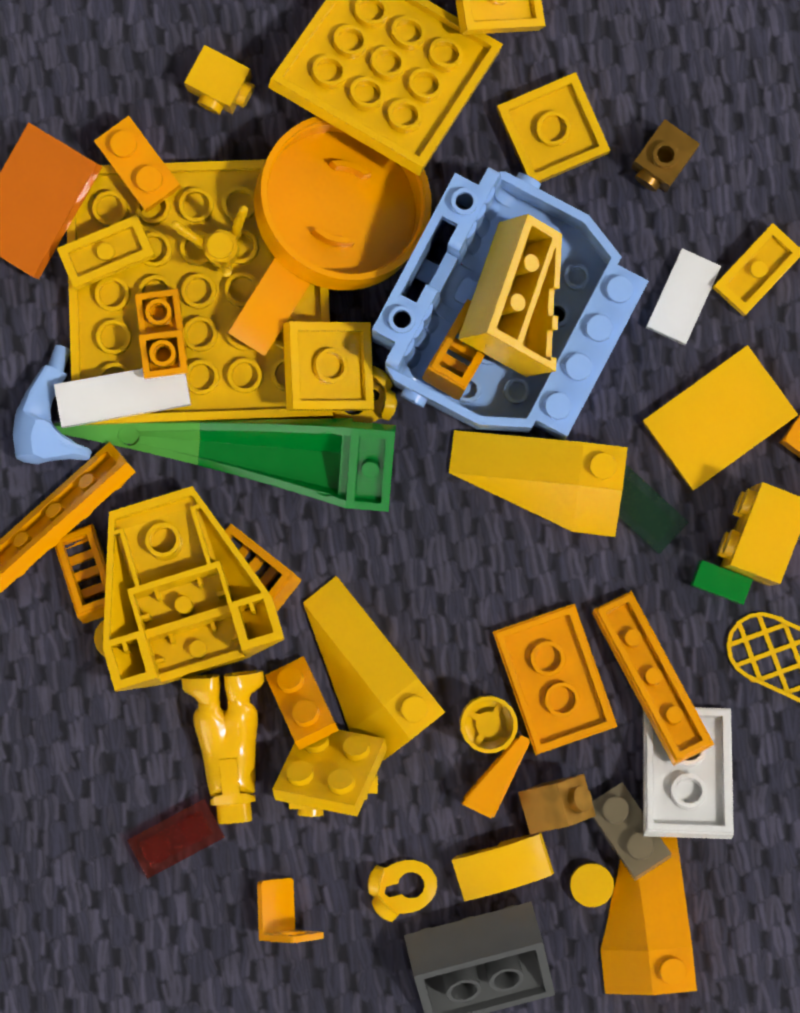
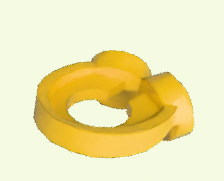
[333,365,397,423]
[367,860,437,922]

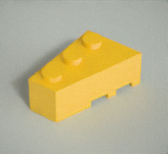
[458,214,562,377]

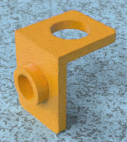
[257,877,324,943]

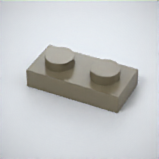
[592,782,671,881]

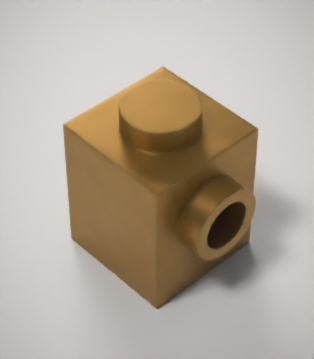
[631,119,700,193]
[518,774,596,834]

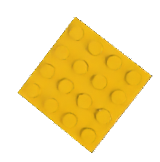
[268,0,503,176]

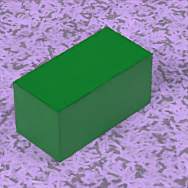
[690,560,753,605]

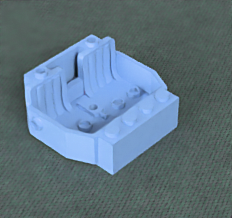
[372,167,649,440]

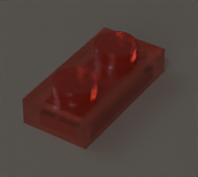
[127,798,225,879]

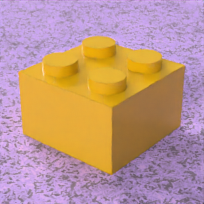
[717,482,800,586]

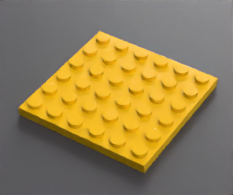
[67,159,333,426]

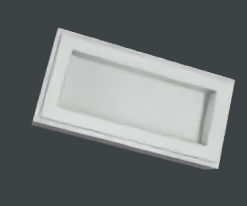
[646,248,721,346]

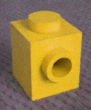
[184,45,255,115]

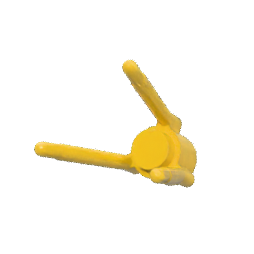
[171,205,248,277]

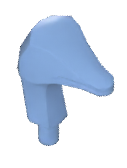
[13,345,92,465]

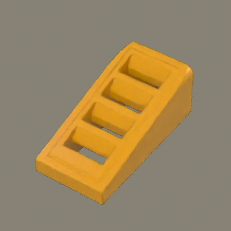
[422,299,486,400]
[225,523,301,611]
[55,524,107,624]
[461,734,530,818]

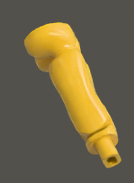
[181,670,264,824]

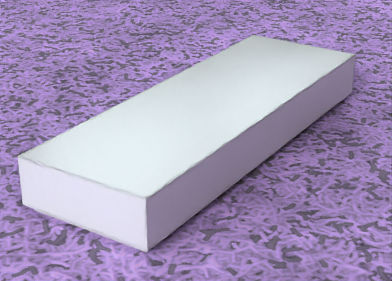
[54,368,192,428]

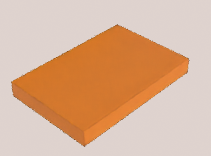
[0,122,103,279]

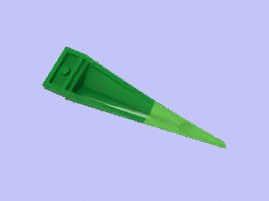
[53,418,396,512]

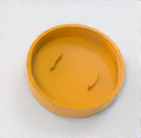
[254,116,432,291]

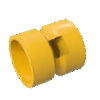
[459,695,518,753]

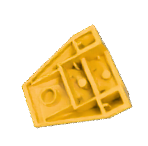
[103,486,285,692]

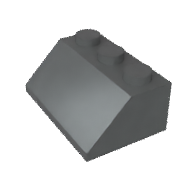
[404,902,555,1013]

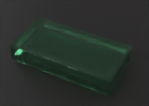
[618,464,689,554]

